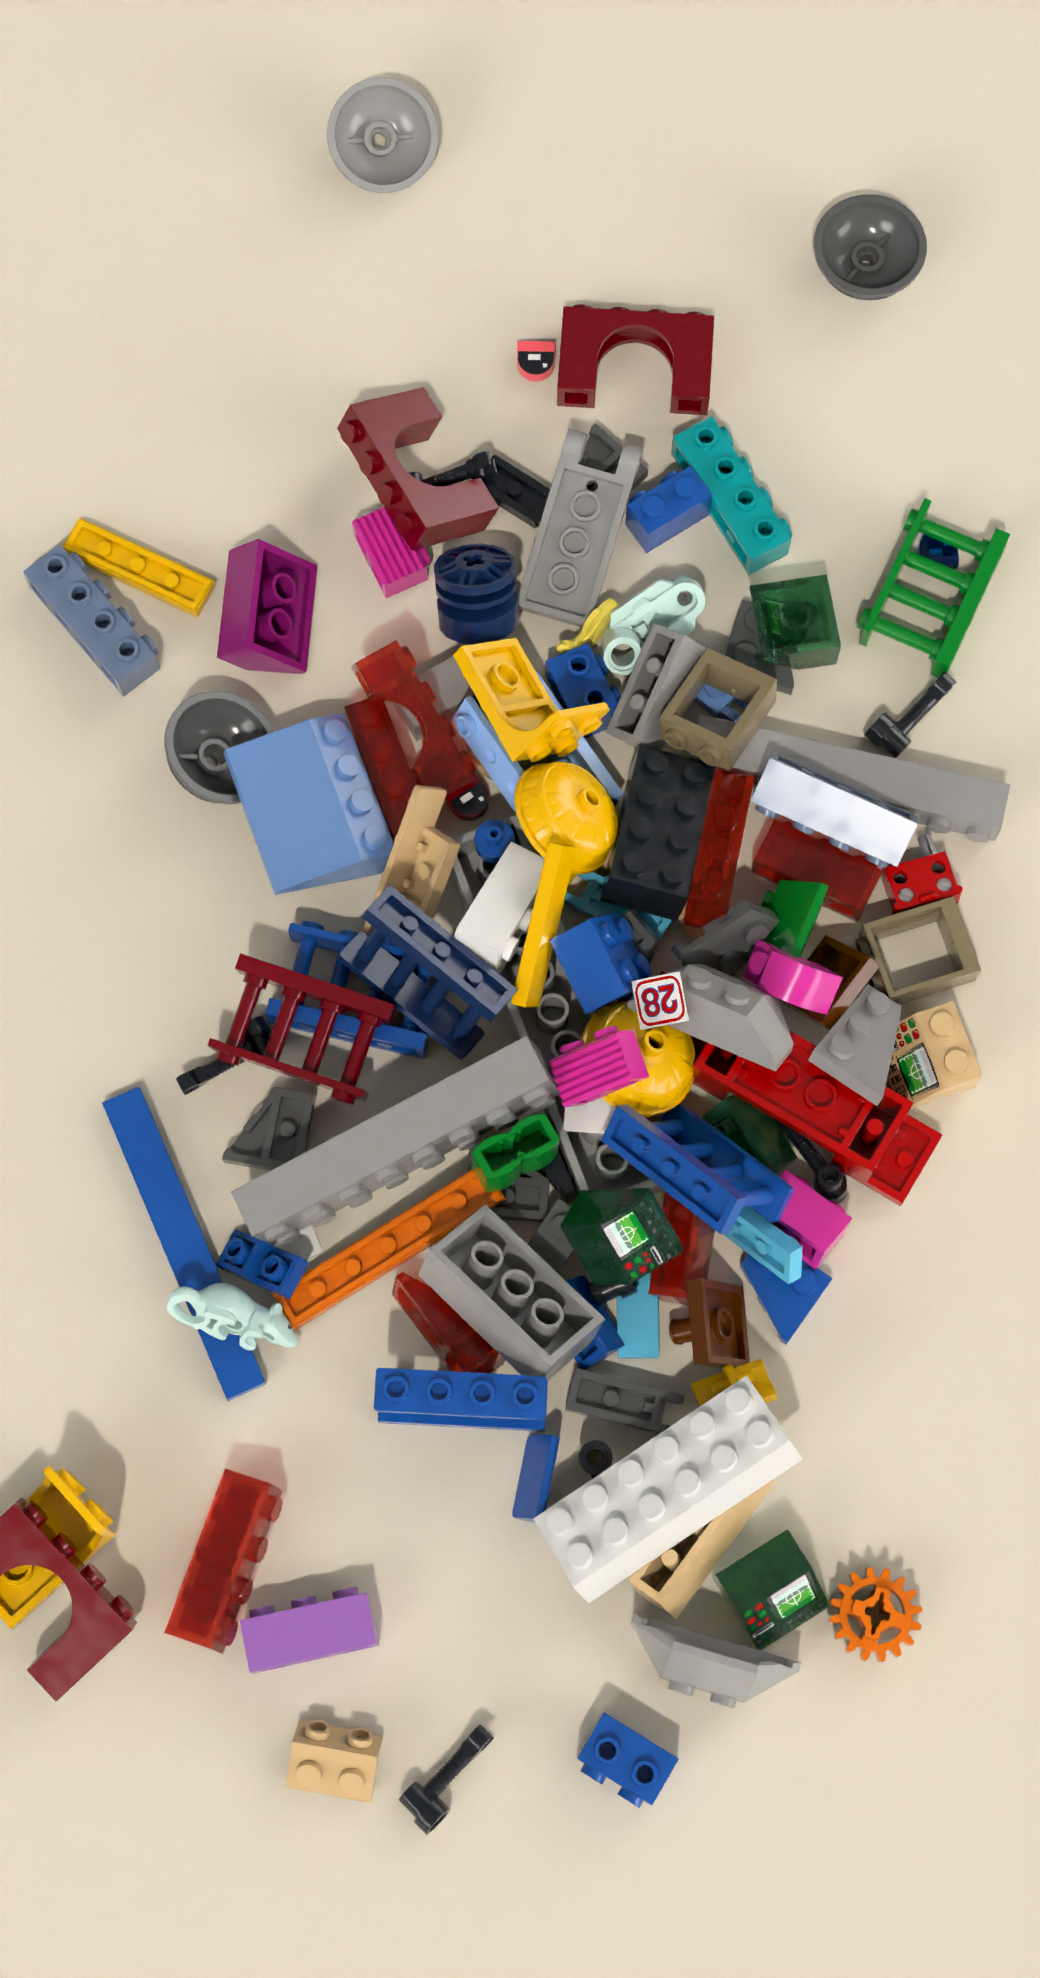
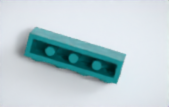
[671,416,792,575]

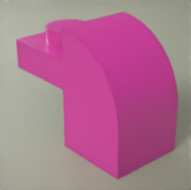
[742,939,843,1015]

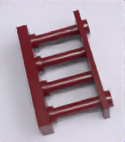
[207,953,398,1105]

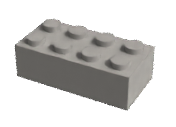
[418,1204,605,1381]

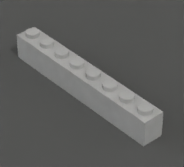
[690,714,1010,842]

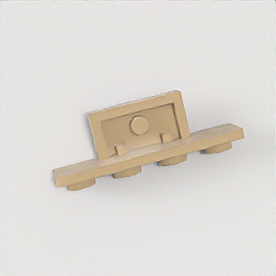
[363,785,461,935]

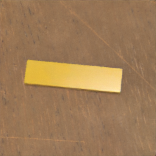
[62,518,216,618]
[511,843,577,1008]

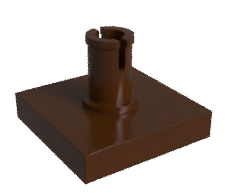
[779,935,879,1030]
[669,1278,750,1369]

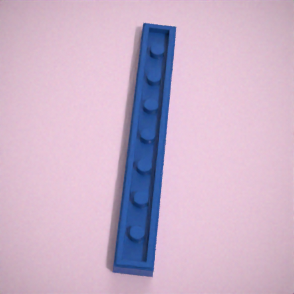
[102,1087,266,1401]

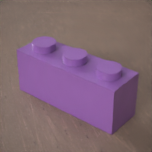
[240,1587,379,1674]

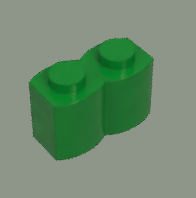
[472,1114,560,1192]

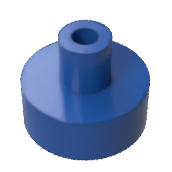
[474,820,515,863]

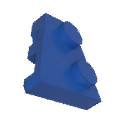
[740,1254,832,1345]

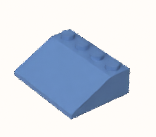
[223,713,394,895]

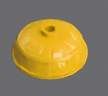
[514,762,618,874]
[581,1000,696,1117]

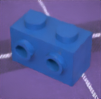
[625,466,712,554]
[545,643,621,739]
[577,1712,679,1808]

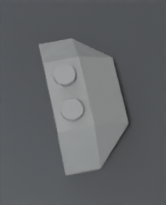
[627,964,794,1072]
[631,1614,802,1708]

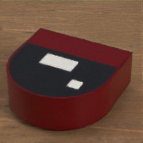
[444,772,489,821]

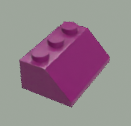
[217,539,317,674]

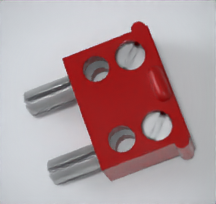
[882,834,963,915]

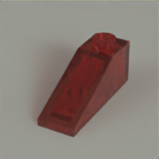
[392,1272,505,1373]

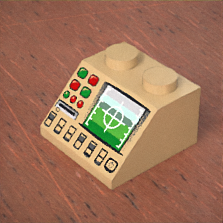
[887,1001,982,1109]

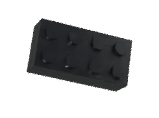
[600,744,716,921]

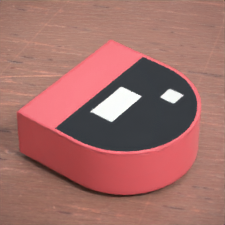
[517,341,555,382]

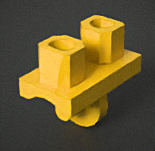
[691,1359,777,1407]

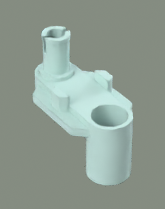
[601,574,705,675]

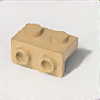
[286,1720,383,1803]

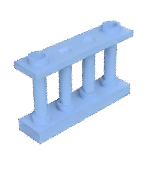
[451,671,624,815]

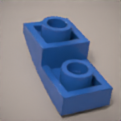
[216,1229,309,1300]

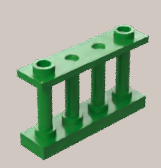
[857,498,1010,678]

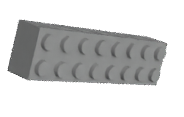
[231,1036,560,1246]

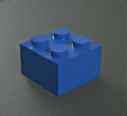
[549,912,652,1014]

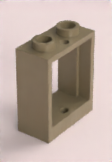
[660,647,777,771]
[855,896,981,1004]

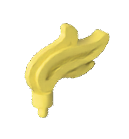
[556,598,620,654]

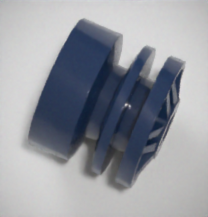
[434,543,519,644]

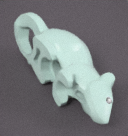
[167,1283,299,1351]

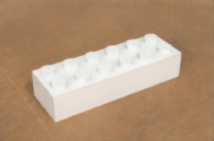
[534,1375,803,1603]

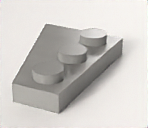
[808,984,902,1107]

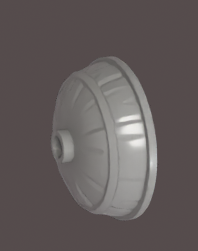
[327,77,438,193]

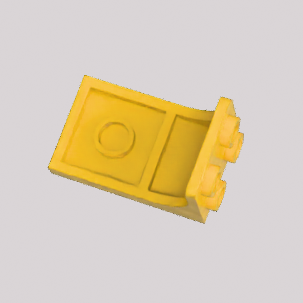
[453,638,610,762]
[0,1465,116,1630]

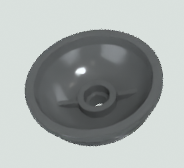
[813,194,927,301]
[164,691,274,804]

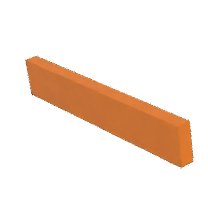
[273,1169,506,1331]

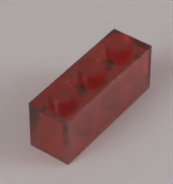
[751,819,883,923]
[648,1191,715,1305]

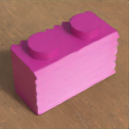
[352,506,431,598]
[548,1026,649,1107]

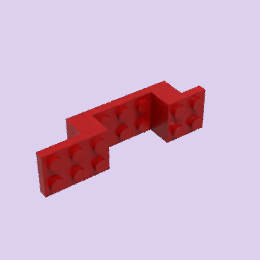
[649,971,943,1207]

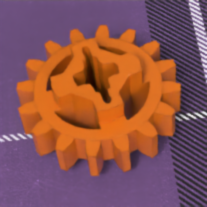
[828,1567,922,1663]

